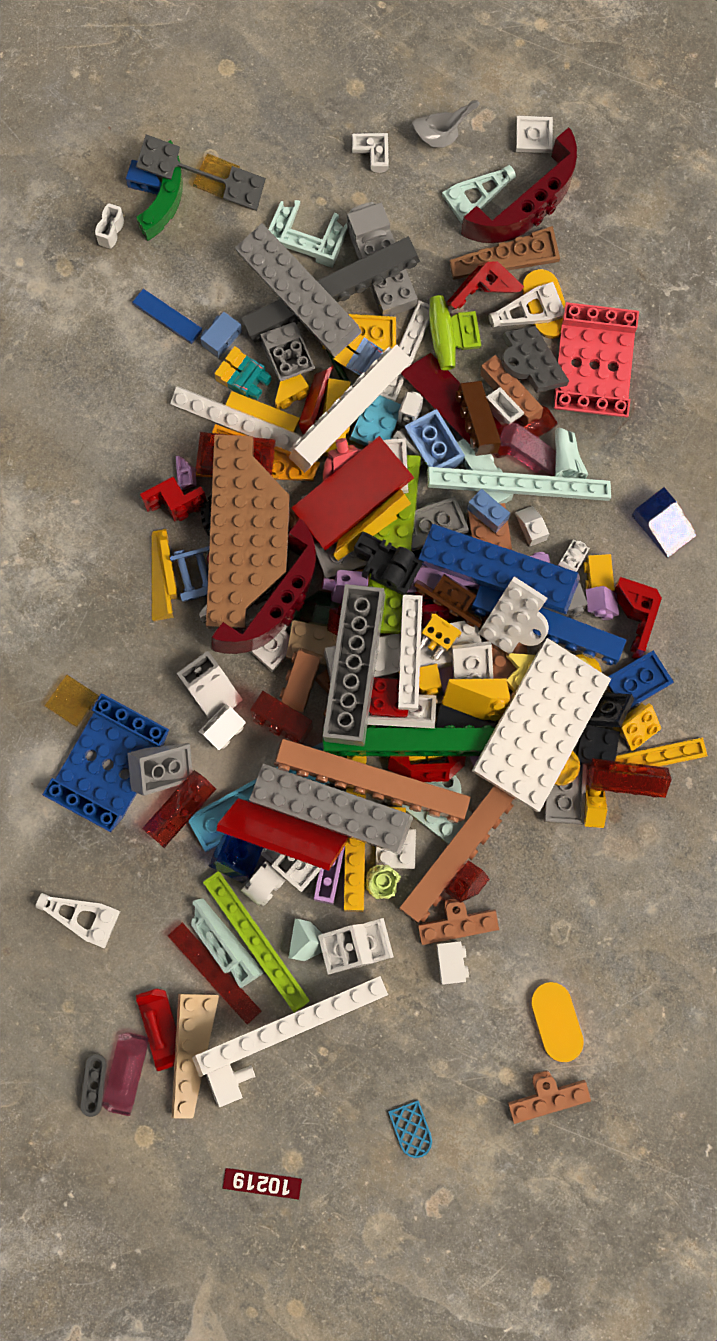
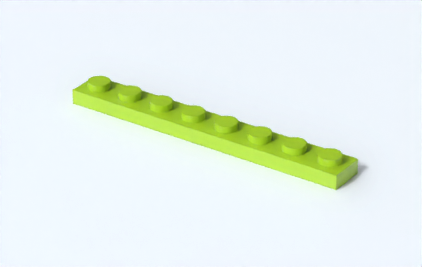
[203,871,310,1013]

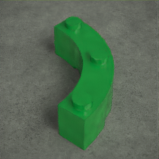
[136,140,183,241]

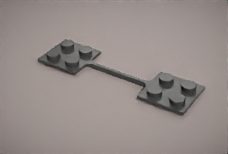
[136,134,266,211]

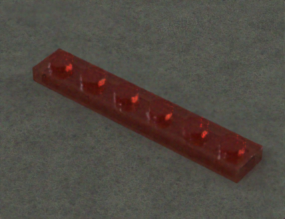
[168,922,262,1025]

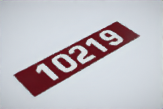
[223,1168,302,1200]

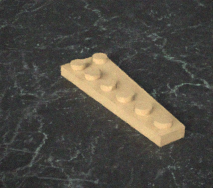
[171,994,219,1118]

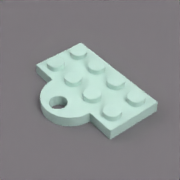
[400,775,473,845]

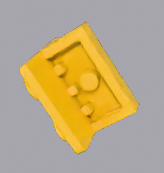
[613,703,661,751]

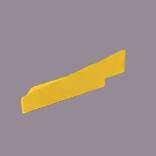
[333,489,411,561]
[152,529,178,621]

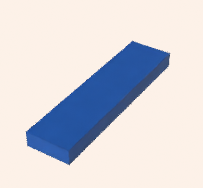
[132,289,202,344]

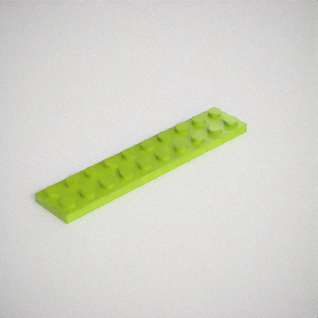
[369,455,421,634]

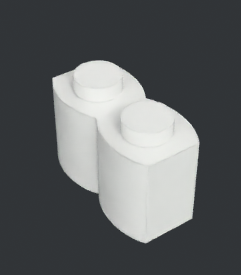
[95,203,124,249]

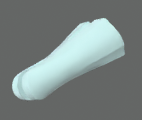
[555,428,588,479]

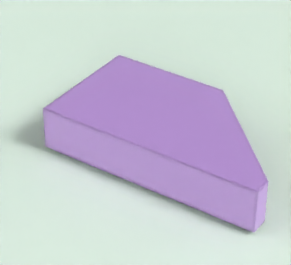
[176,456,197,491]

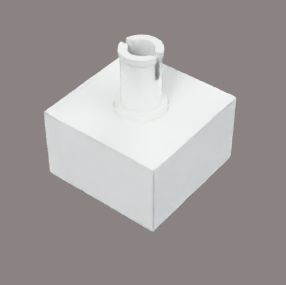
[206,1064,255,1108]

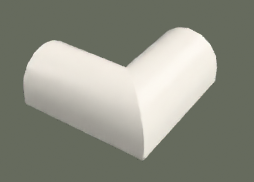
[352,133,389,173]

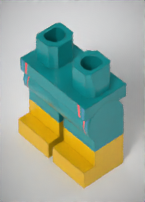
[214,346,272,400]

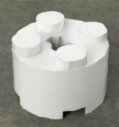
[241,861,286,907]

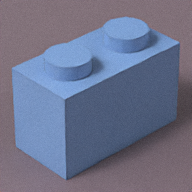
[200,312,242,358]
[467,489,510,533]

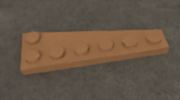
[450,226,560,280]

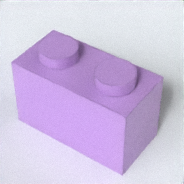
[586,586,619,620]

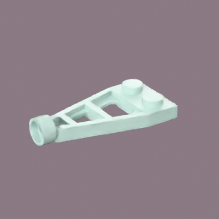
[442,165,516,224]

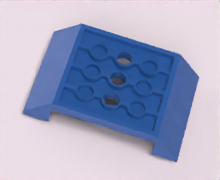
[42,693,169,832]

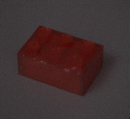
[250,690,313,745]

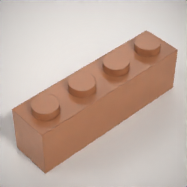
[480,355,543,428]

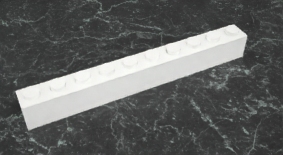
[192,976,388,1077]

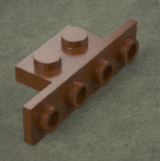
[414,574,482,627]

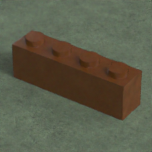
[455,381,501,456]

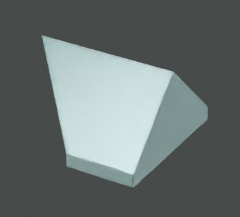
[289,918,322,961]

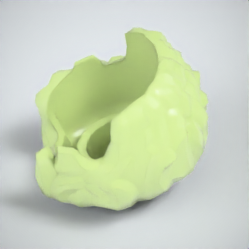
[364,865,401,899]

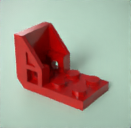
[446,261,524,310]
[614,577,662,659]

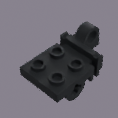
[354,531,423,595]

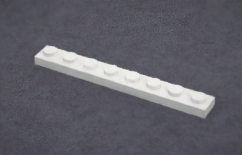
[170,386,304,452]

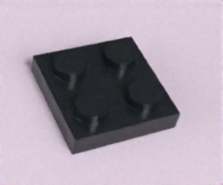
[587,693,634,727]
[576,724,620,770]

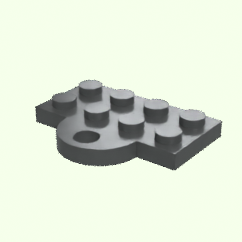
[501,326,569,393]

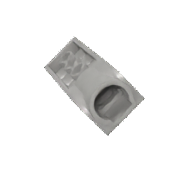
[347,202,418,316]

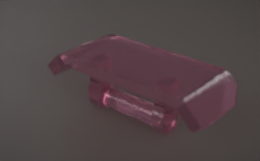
[500,423,556,476]
[102,1032,149,1116]

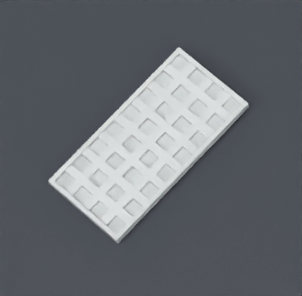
[472,638,611,812]

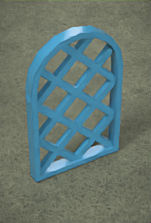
[389,1100,432,1158]

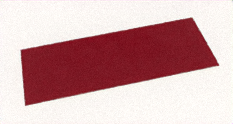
[401,353,503,444]

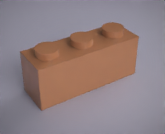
[279,648,323,712]

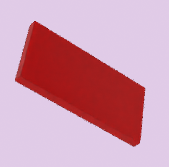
[291,436,414,551]
[216,798,348,871]

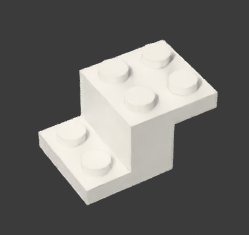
[260,848,322,892]
[318,918,394,975]

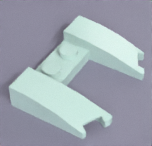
[268,200,348,268]

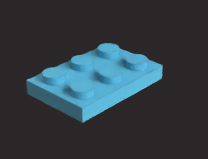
[349,395,401,446]

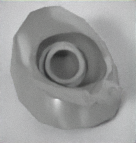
[412,100,480,148]

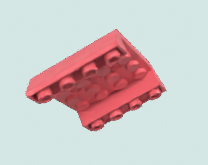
[554,302,639,418]

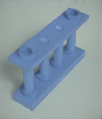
[170,546,210,602]

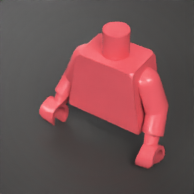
[323,438,361,481]

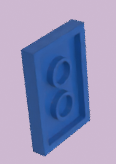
[608,650,674,709]

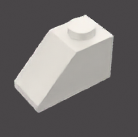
[487,387,524,424]
[515,506,549,547]

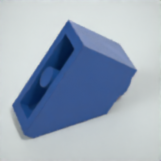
[126,160,162,195]

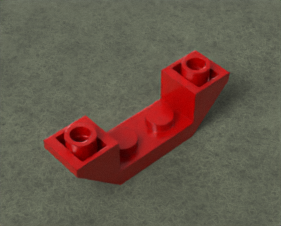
[388,756,466,782]

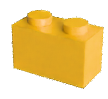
[583,554,615,591]

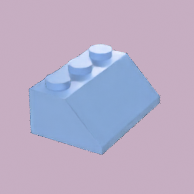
[404,409,465,469]

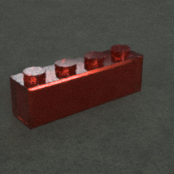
[587,759,672,798]
[142,770,216,848]

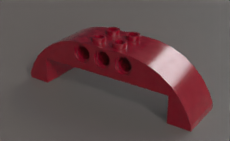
[461,127,577,243]
[211,519,316,654]

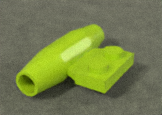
[429,295,481,370]

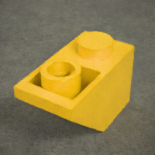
[275,374,309,410]
[584,784,607,828]

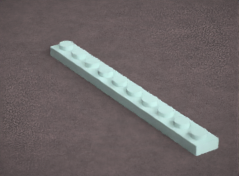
[427,467,611,501]

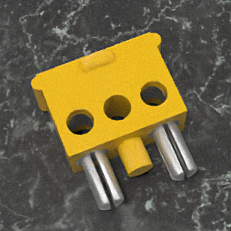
[420,614,461,660]

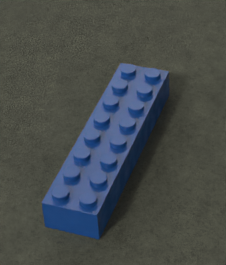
[419,524,580,614]

